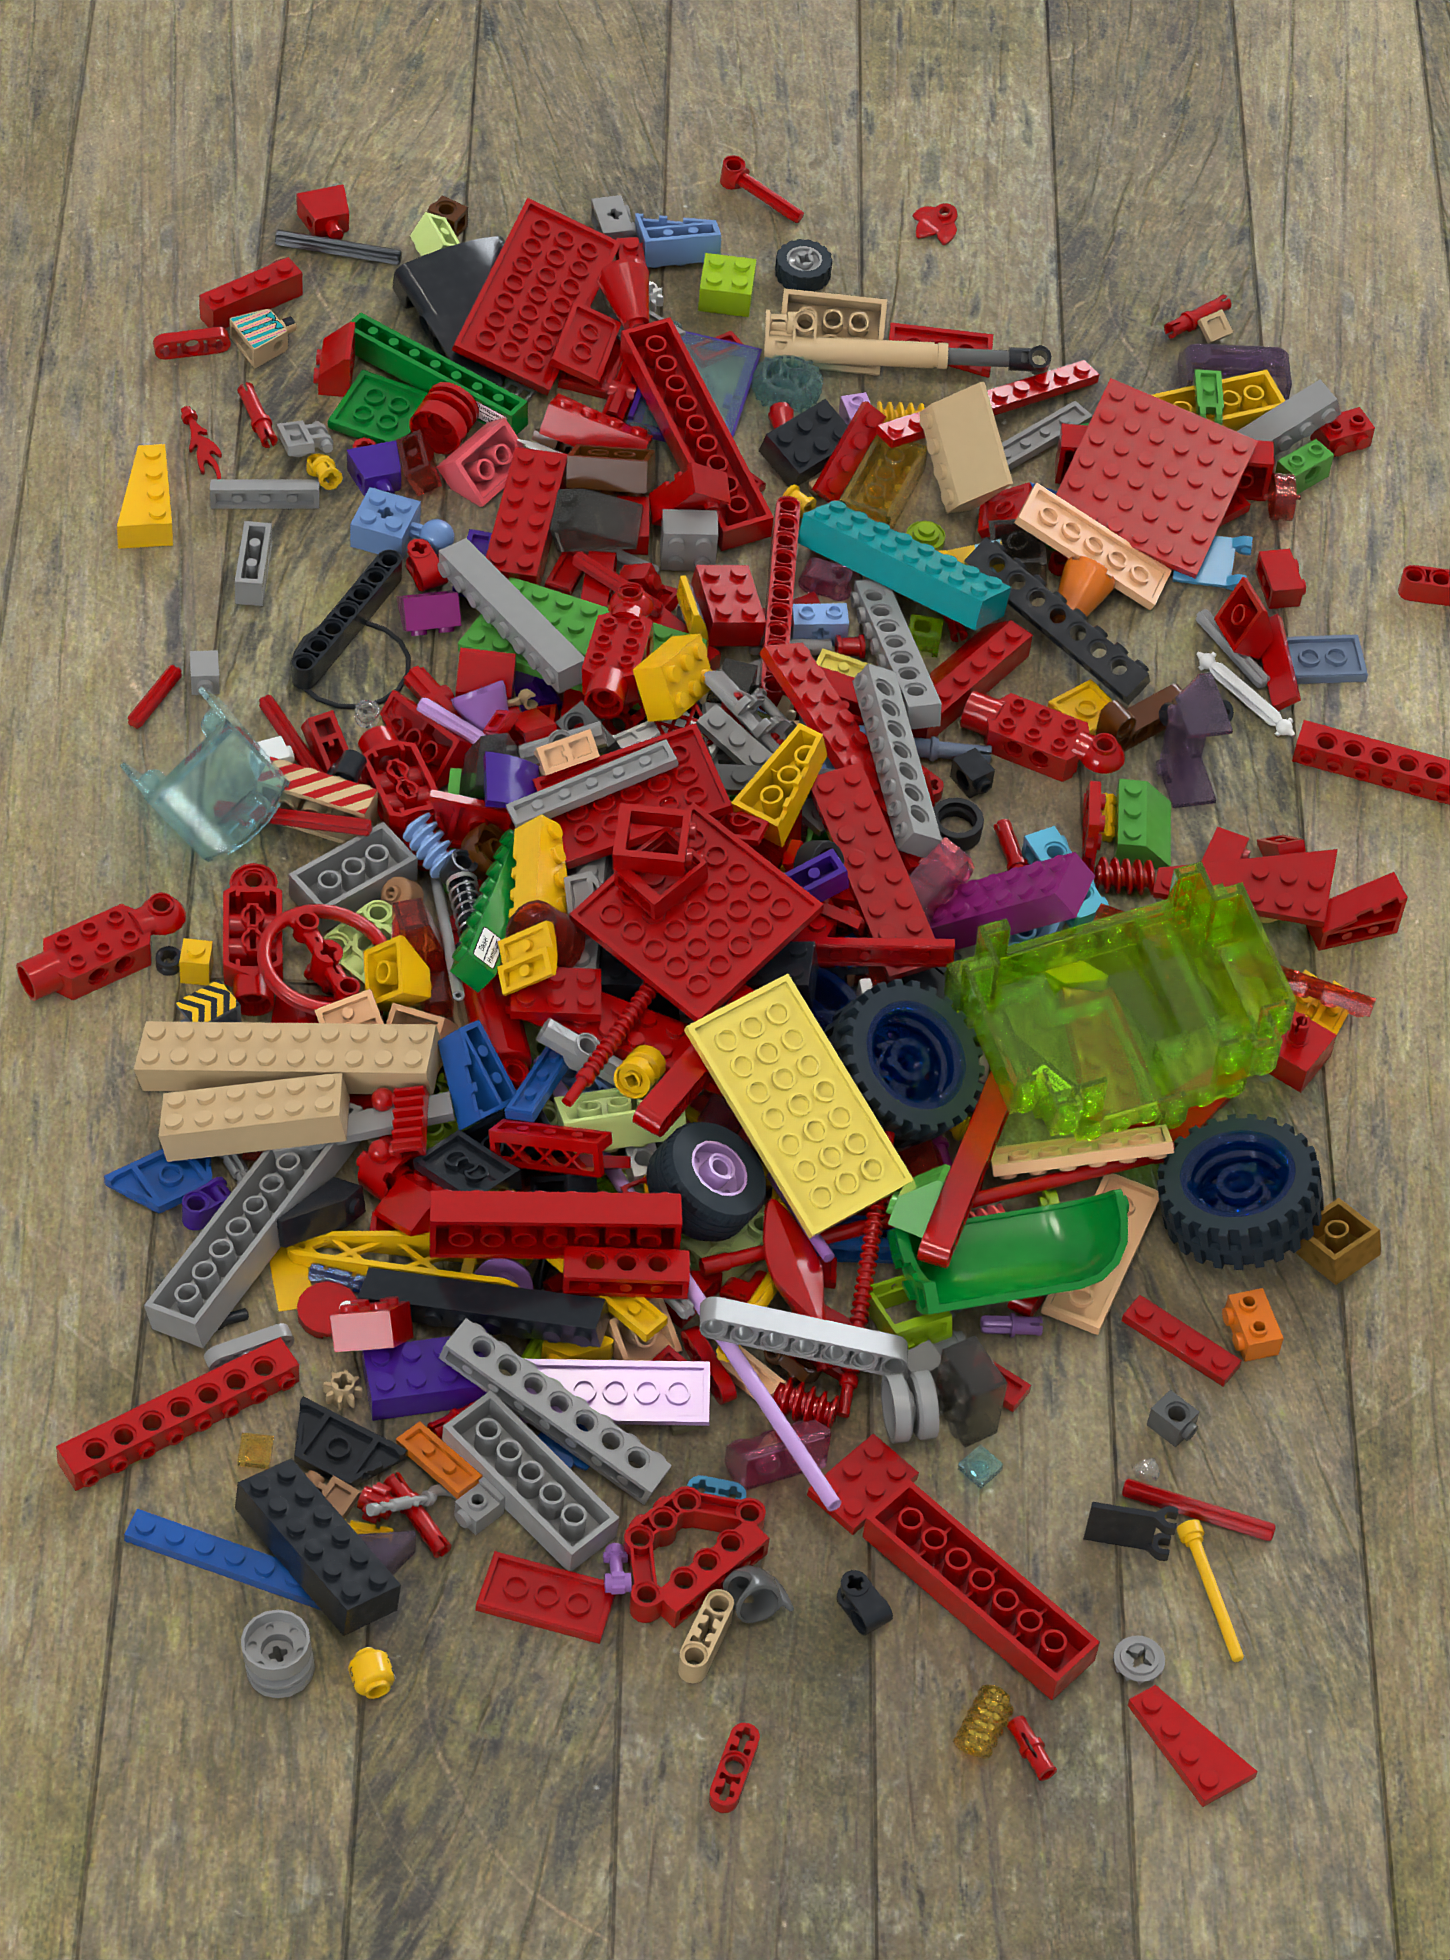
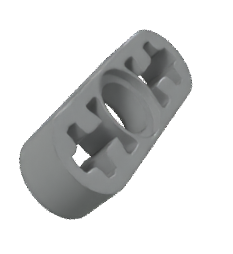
[204,1323,294,1371]

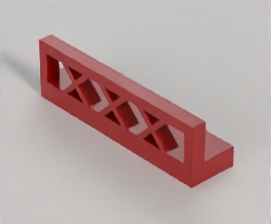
[488,1119,612,1178]

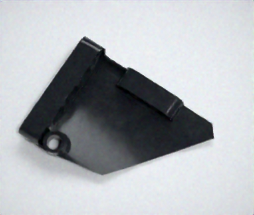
[392,236,506,387]

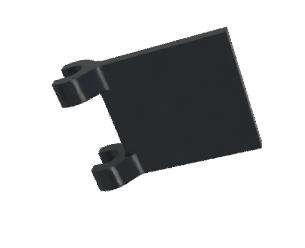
[1083,1501,1178,1561]

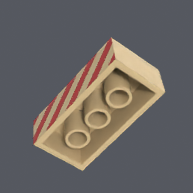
[257,756,378,844]

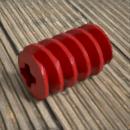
[1094,857,1155,896]
[772,1376,839,1434]

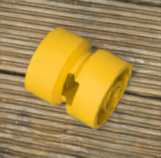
[614,1045,666,1099]

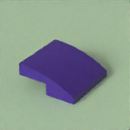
[483,751,539,808]

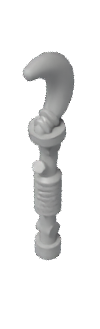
[366,1484,457,1516]

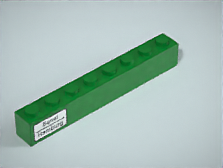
[350,313,528,435]
[450,828,517,993]

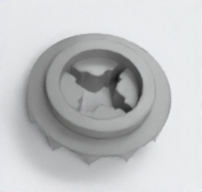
[1113,1636,1165,1685]

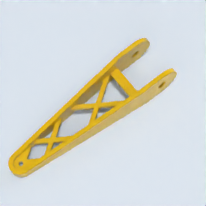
[287,1231,533,1287]

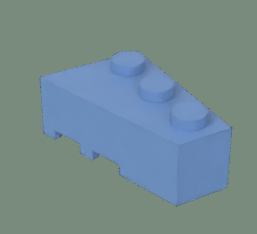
[635,213,721,268]

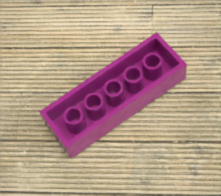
[928,852,1095,950]

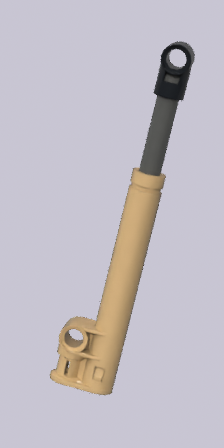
[764,309,1052,375]

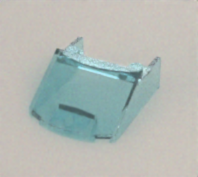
[120,686,290,862]

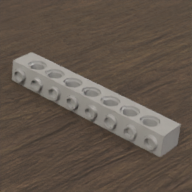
[850,579,942,729]
[852,663,942,858]
[439,1318,672,1505]

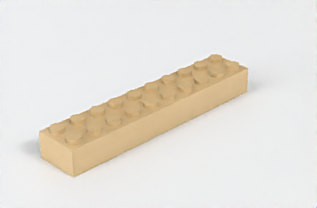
[134,1021,441,1095]

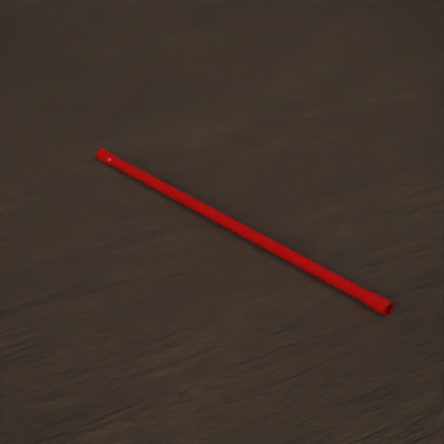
[699,1142,1175,1276]

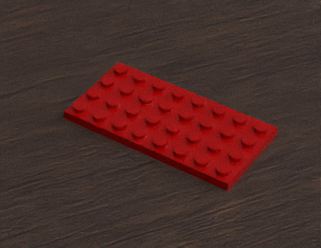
[452,197,621,396]

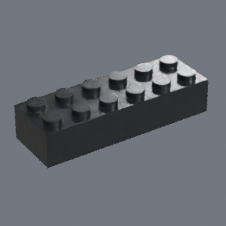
[235,1458,401,1636]

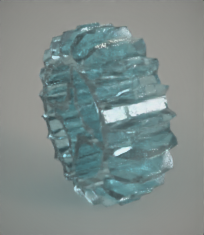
[752,354,823,413]

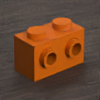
[1222,1288,1284,1362]

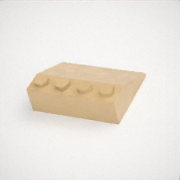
[776,288,887,376]
[919,382,1013,514]

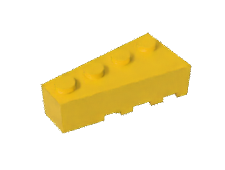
[117,444,173,549]
[731,723,827,847]
[508,814,569,933]

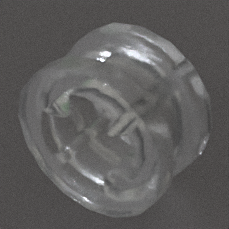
[355,700,380,728]

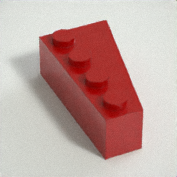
[539,393,653,449]

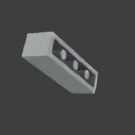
[1237,379,1341,456]

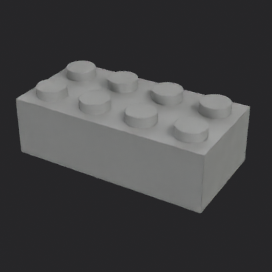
[289,822,418,933]

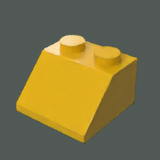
[363,935,432,1012]

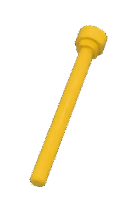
[1176,1519,1244,1662]

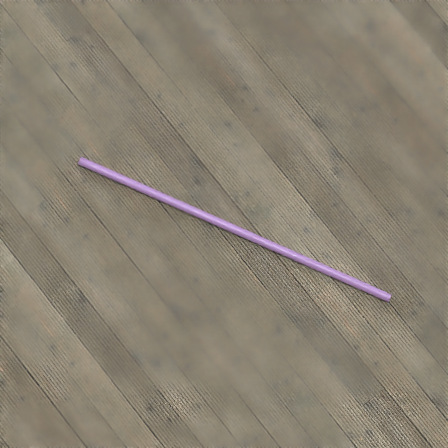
[533,1056,842,1511]

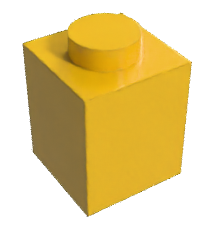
[179,938,214,986]

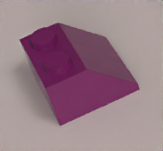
[396,590,462,636]

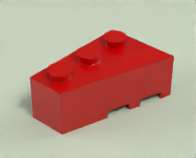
[1306,872,1408,951]

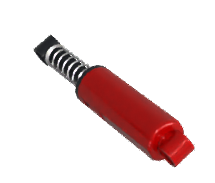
[439,849,532,1091]

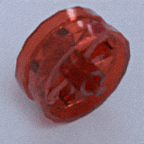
[1263,473,1301,521]

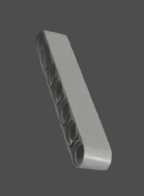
[700,1297,908,1375]

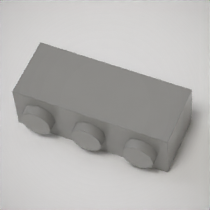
[235,521,272,606]

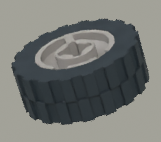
[775,239,832,292]

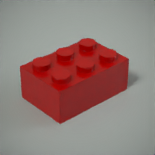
[691,565,766,646]

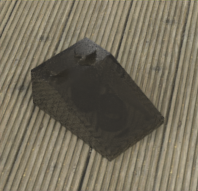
[550,488,644,552]

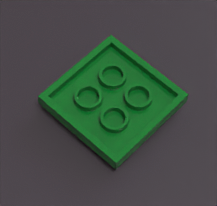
[328,369,428,453]

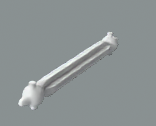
[1196,652,1295,737]

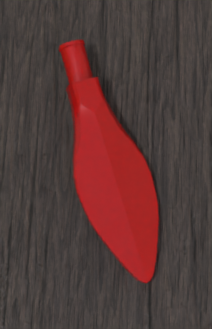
[763,1198,837,1372]

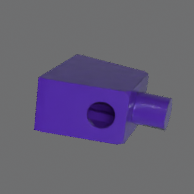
[347,440,401,496]

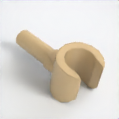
[507,689,538,710]

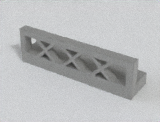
[210,479,319,509]

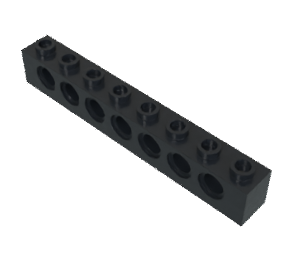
[964,537,1150,705]

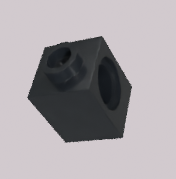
[950,748,995,799]

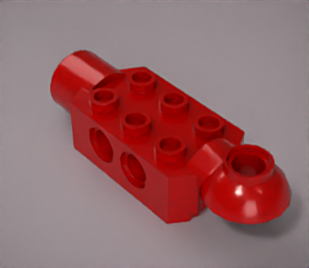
[582,582,654,719]
[960,690,1125,782]
[358,726,450,871]
[223,863,283,1016]
[16,892,186,1001]

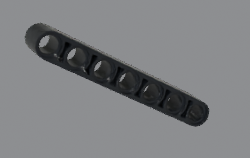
[291,550,402,690]

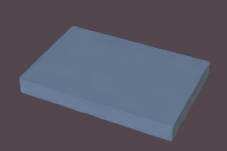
[1286,634,1368,684]

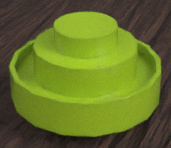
[906,520,946,551]

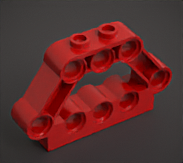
[623,1486,770,1628]

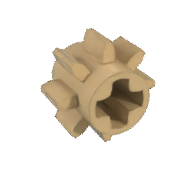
[323,1369,362,1410]

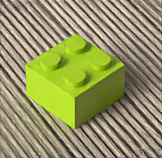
[698,253,757,317]

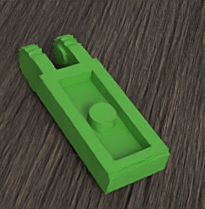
[1193,370,1224,425]

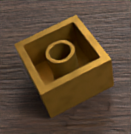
[1295,1198,1381,1285]

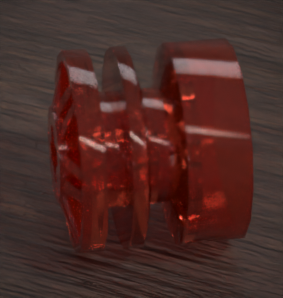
[505,900,586,968]

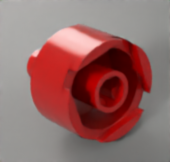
[356,1134,420,1200]

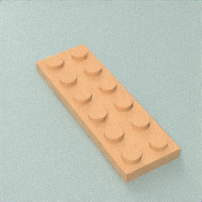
[1014,483,1172,610]
[990,1124,1174,1179]
[1041,1174,1160,1335]

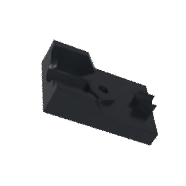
[413,1130,522,1192]

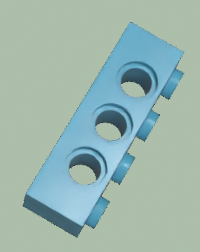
[1022,826,1109,936]

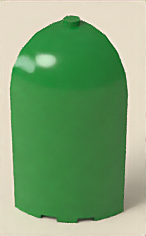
[887,1189,1129,1315]

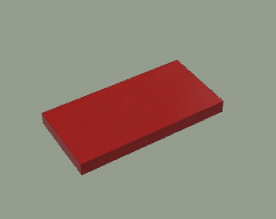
[475,1551,616,1644]

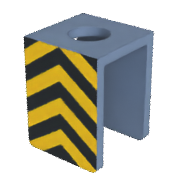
[176,979,241,1022]

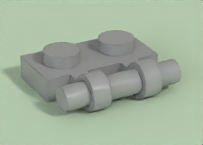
[277,420,333,457]

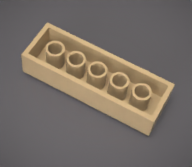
[158,1072,350,1162]

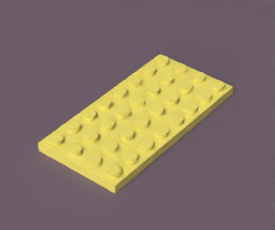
[684,974,914,1239]

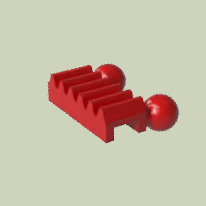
[368,1085,429,1164]

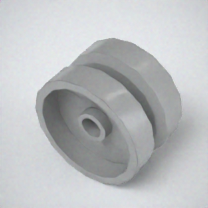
[881,1370,939,1444]

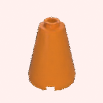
[1052,556,1115,624]

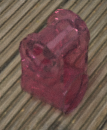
[798,558,852,601]

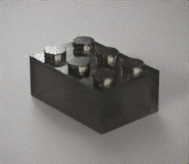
[935,1335,1007,1447]

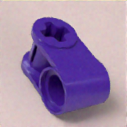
[182,1177,232,1230]

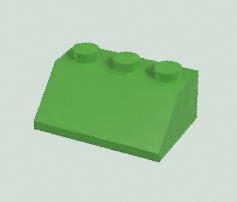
[1113,779,1171,869]

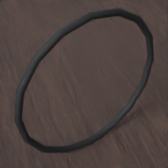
[293,621,411,709]

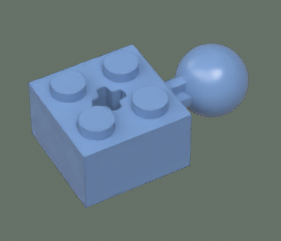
[350,487,454,559]

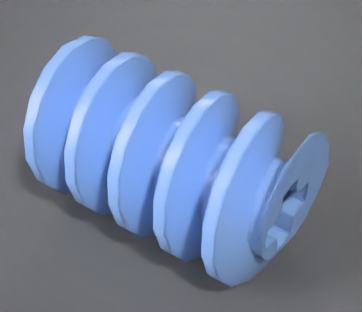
[403,812,456,878]

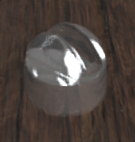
[1132,1458,1160,1485]

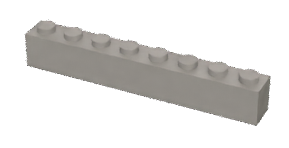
[437,538,585,693]

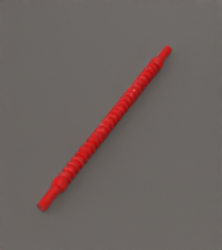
[562,981,658,1107]
[837,1131,895,1418]

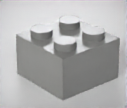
[660,509,718,571]

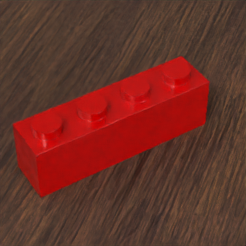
[199,257,303,329]

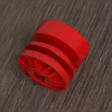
[409,382,479,454]

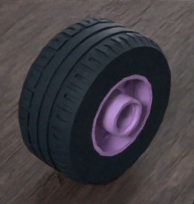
[646,1122,766,1242]

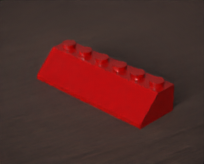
[911,620,1033,739]

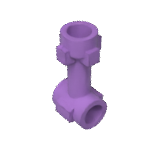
[603,1543,631,1595]

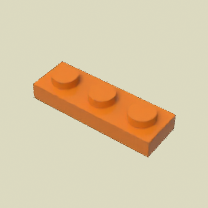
[396,1421,482,1499]

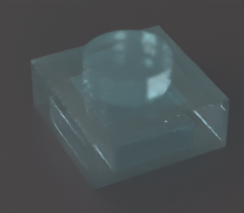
[958,1444,1003,1489]

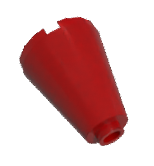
[597,258,649,330]

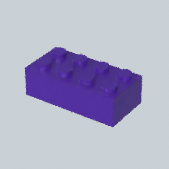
[362,1331,487,1421]

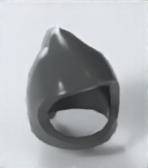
[723,1565,794,1623]

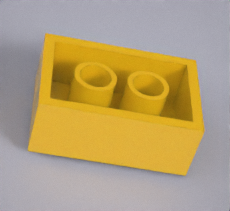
[633,634,712,722]

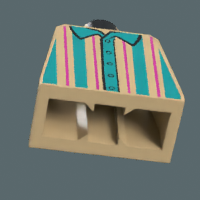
[230,309,297,368]

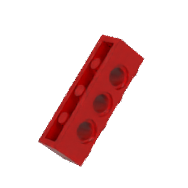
[562,1245,690,1299]

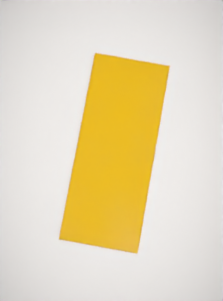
[269,1247,312,1312]

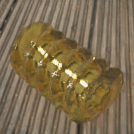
[953,1684,1014,1759]

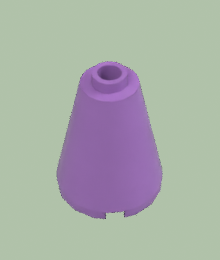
[451,680,511,754]

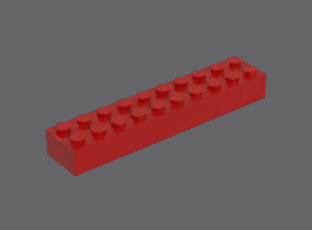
[620,317,774,551]

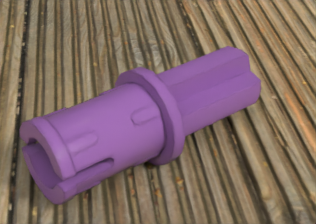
[980,1313,1043,1337]

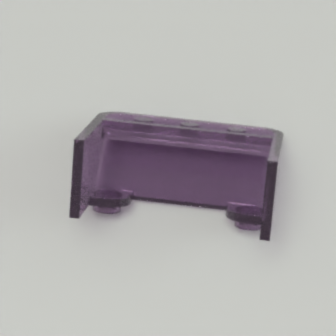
[1178,343,1292,400]
[1156,672,1233,808]

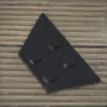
[294,1396,407,1487]

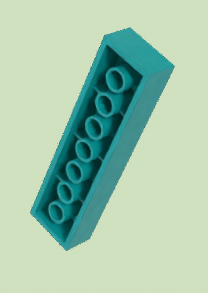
[798,501,1011,630]

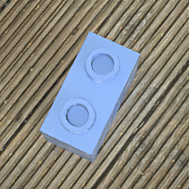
[790,603,849,646]

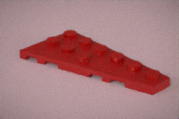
[1153,849,1338,928]

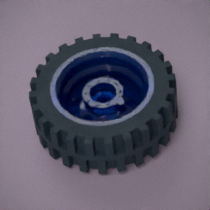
[824,979,985,1149]
[1157,1114,1324,1270]

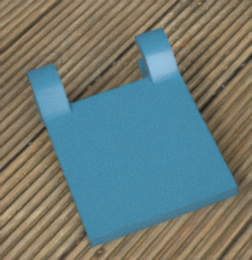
[1173,536,1253,591]

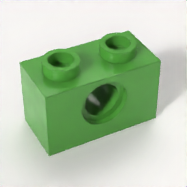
[1273,439,1334,498]

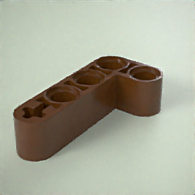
[1096,684,1196,752]

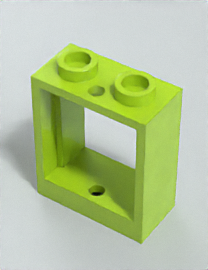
[867,1274,952,1350]

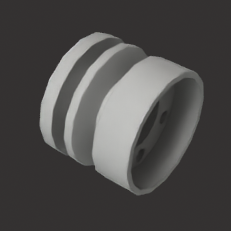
[241,1609,315,1698]

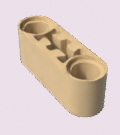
[678,1589,734,1683]

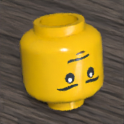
[348,1647,395,1699]

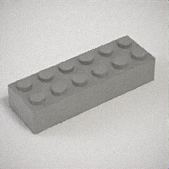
[442,1390,619,1572]

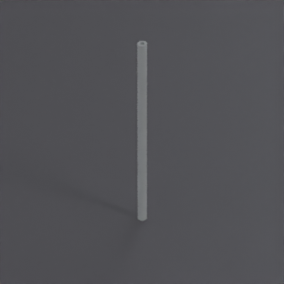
[429,869,465,1001]

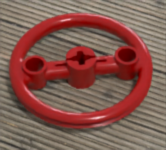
[257,904,387,1015]

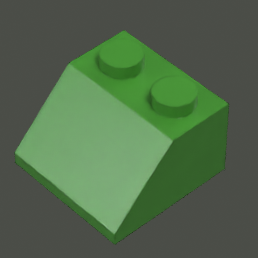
[886,1164,951,1238]

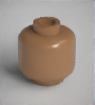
[380,877,424,917]

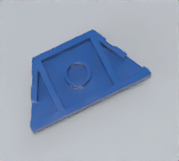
[104,1148,212,1214]

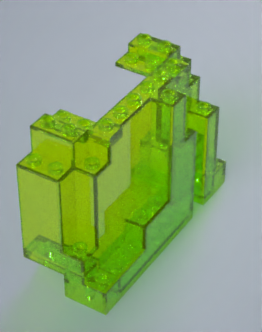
[944,861,1297,1142]

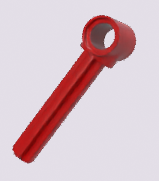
[720,155,804,223]

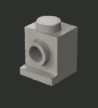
[454,1476,505,1535]

